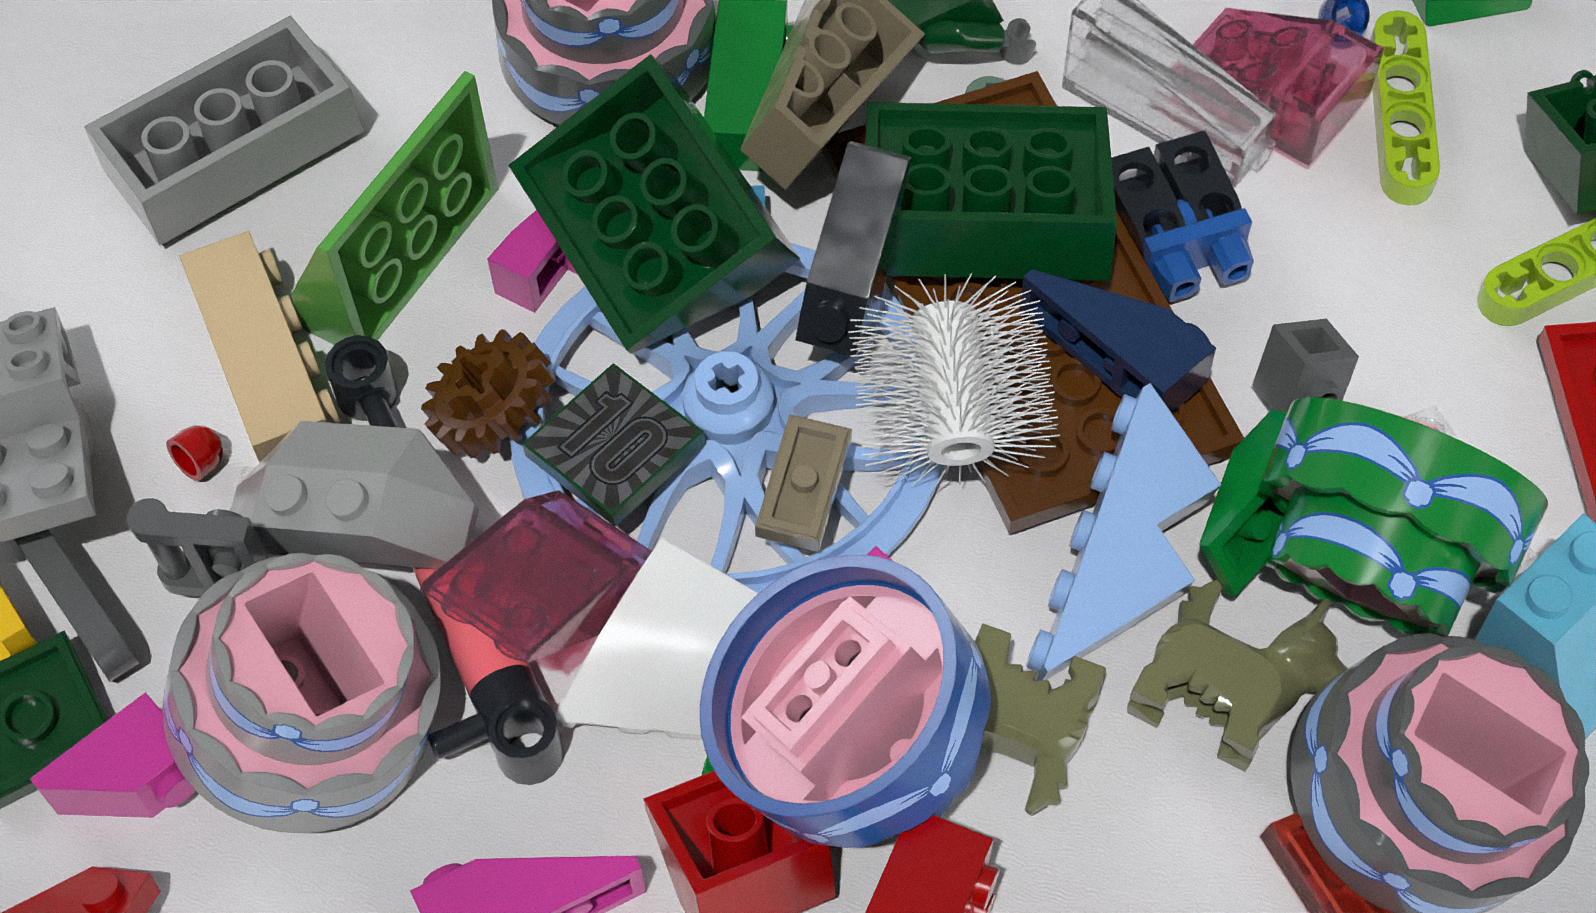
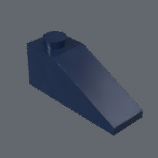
[1019,269,1216,413]

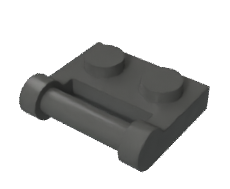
[126,498,269,596]

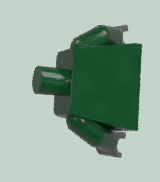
[888,0,1037,64]

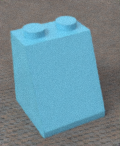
[1475,513,1596,740]

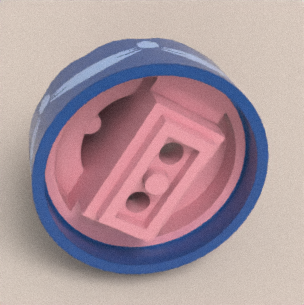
[700,555,991,848]

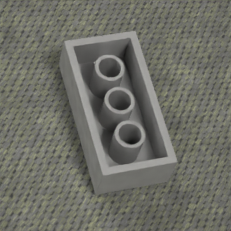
[84,15,363,246]

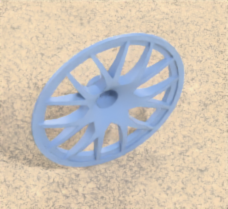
[510,243,944,595]

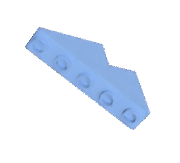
[1026,383,1221,681]

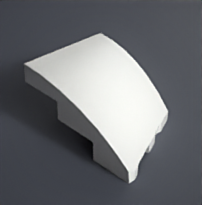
[555,537,759,740]

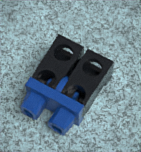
[1111,130,1254,302]

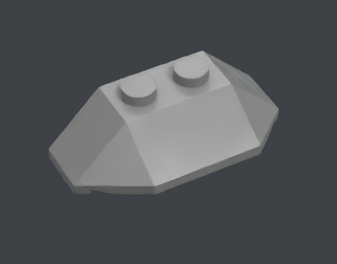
[230,421,479,571]

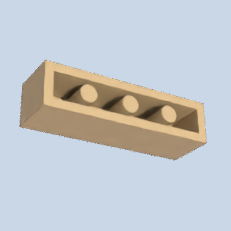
[179,231,341,463]

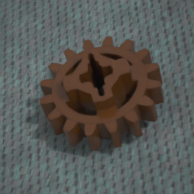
[421,329,555,458]

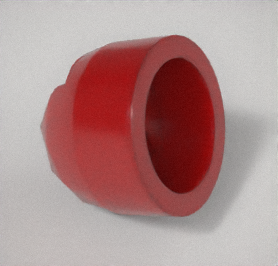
[166,425,223,481]

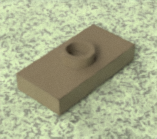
[755,414,852,552]

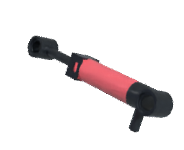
[325,335,564,785]

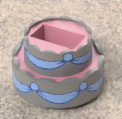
[162,553,440,833]

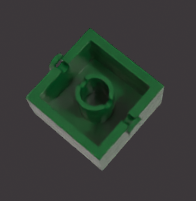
[1524,70,1596,214]

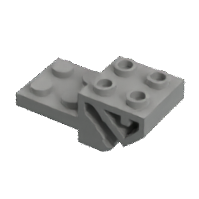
[0,307,96,543]

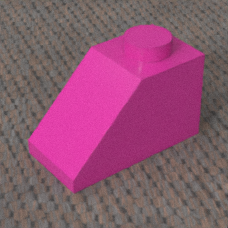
[30,692,195,818]

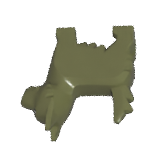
[1127,579,1348,772]
[975,623,1106,815]

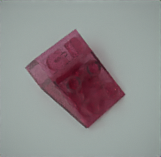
[1162,8,1385,166]
[420,490,652,663]

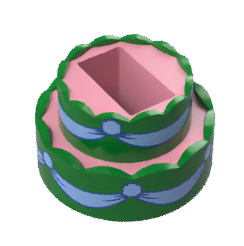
[1259,397,1548,637]

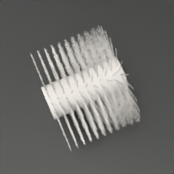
[848,273,1060,487]

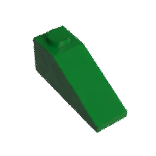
[1199,410,1287,596]

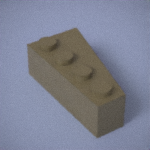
[740,0,925,190]

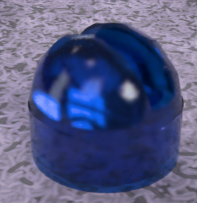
[1318,0,1370,39]

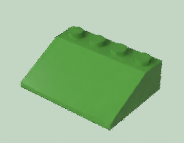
[291,71,499,345]

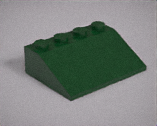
[508,54,800,354]
[865,102,1117,281]

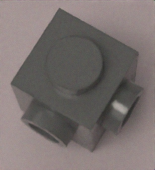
[1252,318,1359,412]

